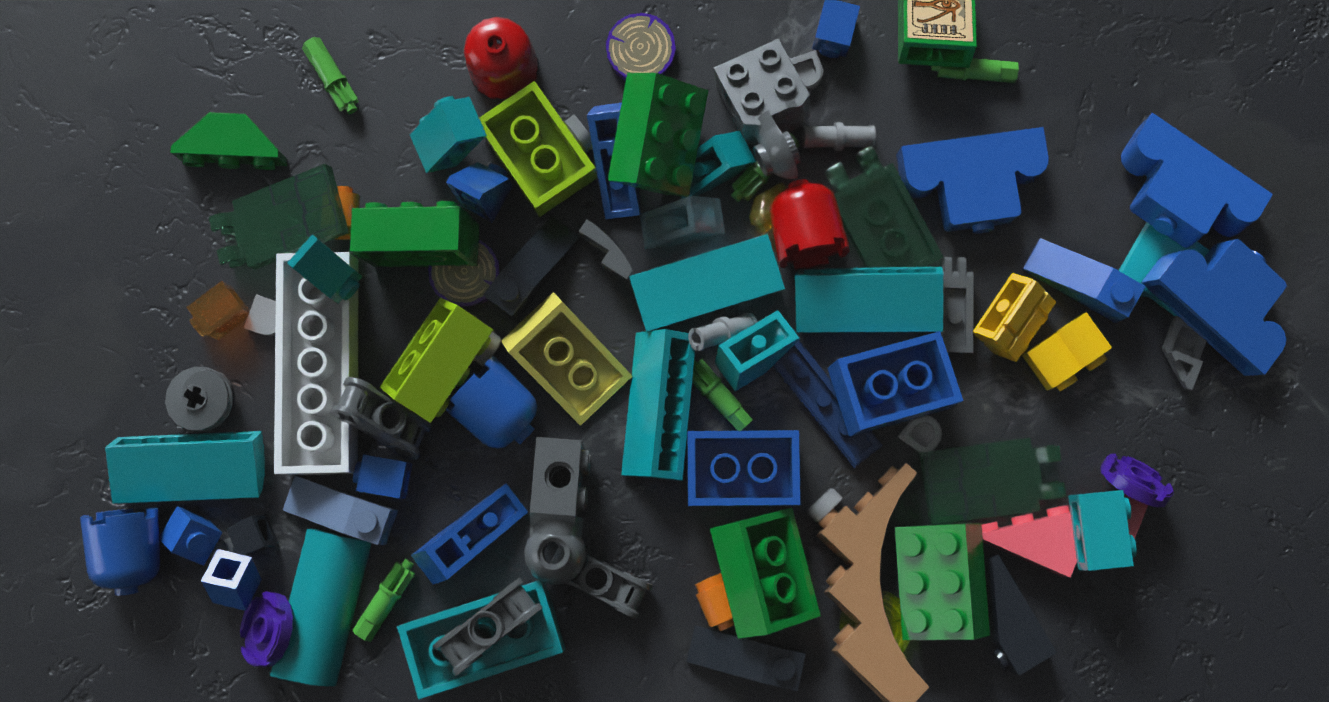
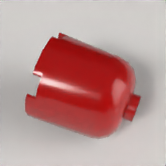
[464,17,538,99]
[770,179,850,270]

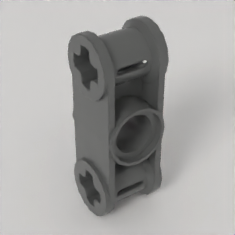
[331,377,432,460]
[550,543,653,619]
[433,578,543,677]

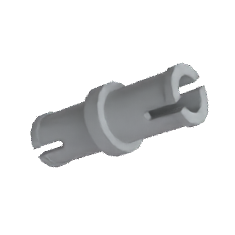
[801,122,876,151]
[688,313,758,351]

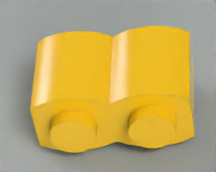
[1022,312,1112,391]

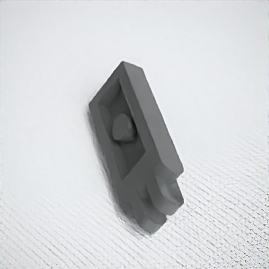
[941,257,974,354]

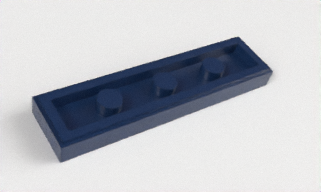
[773,341,883,468]

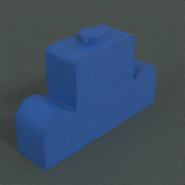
[1121,113,1273,248]
[896,127,1049,234]
[1141,239,1287,376]

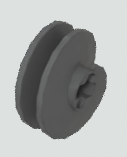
[165,367,233,432]

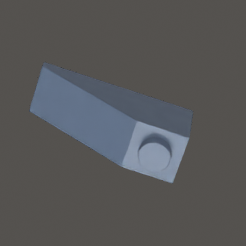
[283,476,398,545]

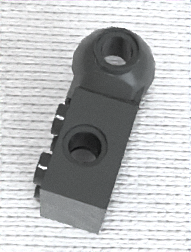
[714,39,811,179]
[524,437,591,585]

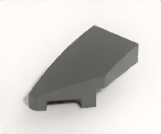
[579,220,633,280]
[1162,316,1207,390]

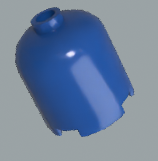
[446,356,537,449]
[80,507,160,596]

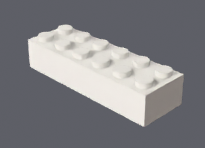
[274,252,358,475]

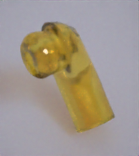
[749,183,786,233]

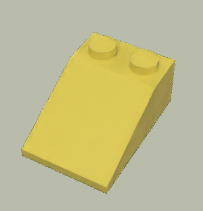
[501,292,633,426]

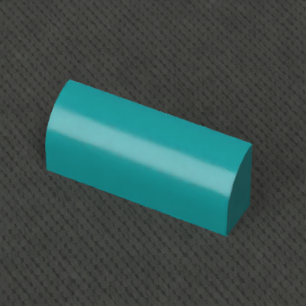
[629,234,785,332]
[795,267,944,332]
[621,329,695,480]
[105,431,265,504]
[270,529,372,686]

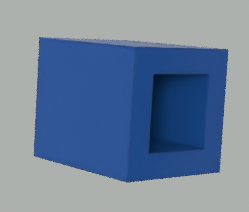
[812,0,860,58]
[353,455,413,499]
[159,506,222,566]
[201,549,262,611]

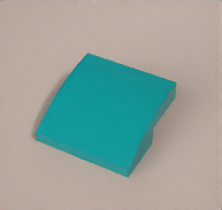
[1119,222,1210,316]

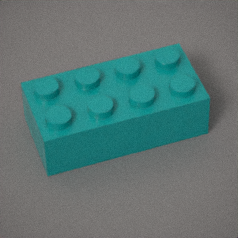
[397,580,566,699]

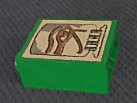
[898,0,977,68]

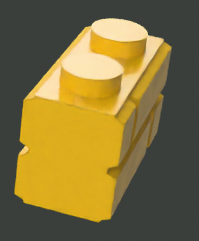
[972,273,1056,362]

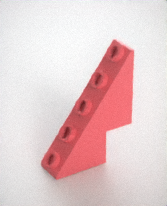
[982,493,1148,578]

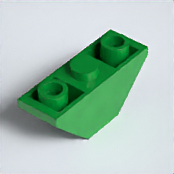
[170,112,287,170]

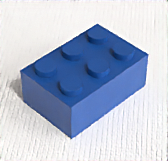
[827,331,963,437]
[687,430,800,506]

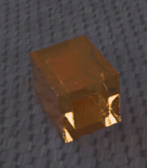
[186,281,250,340]

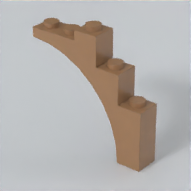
[816,463,929,702]

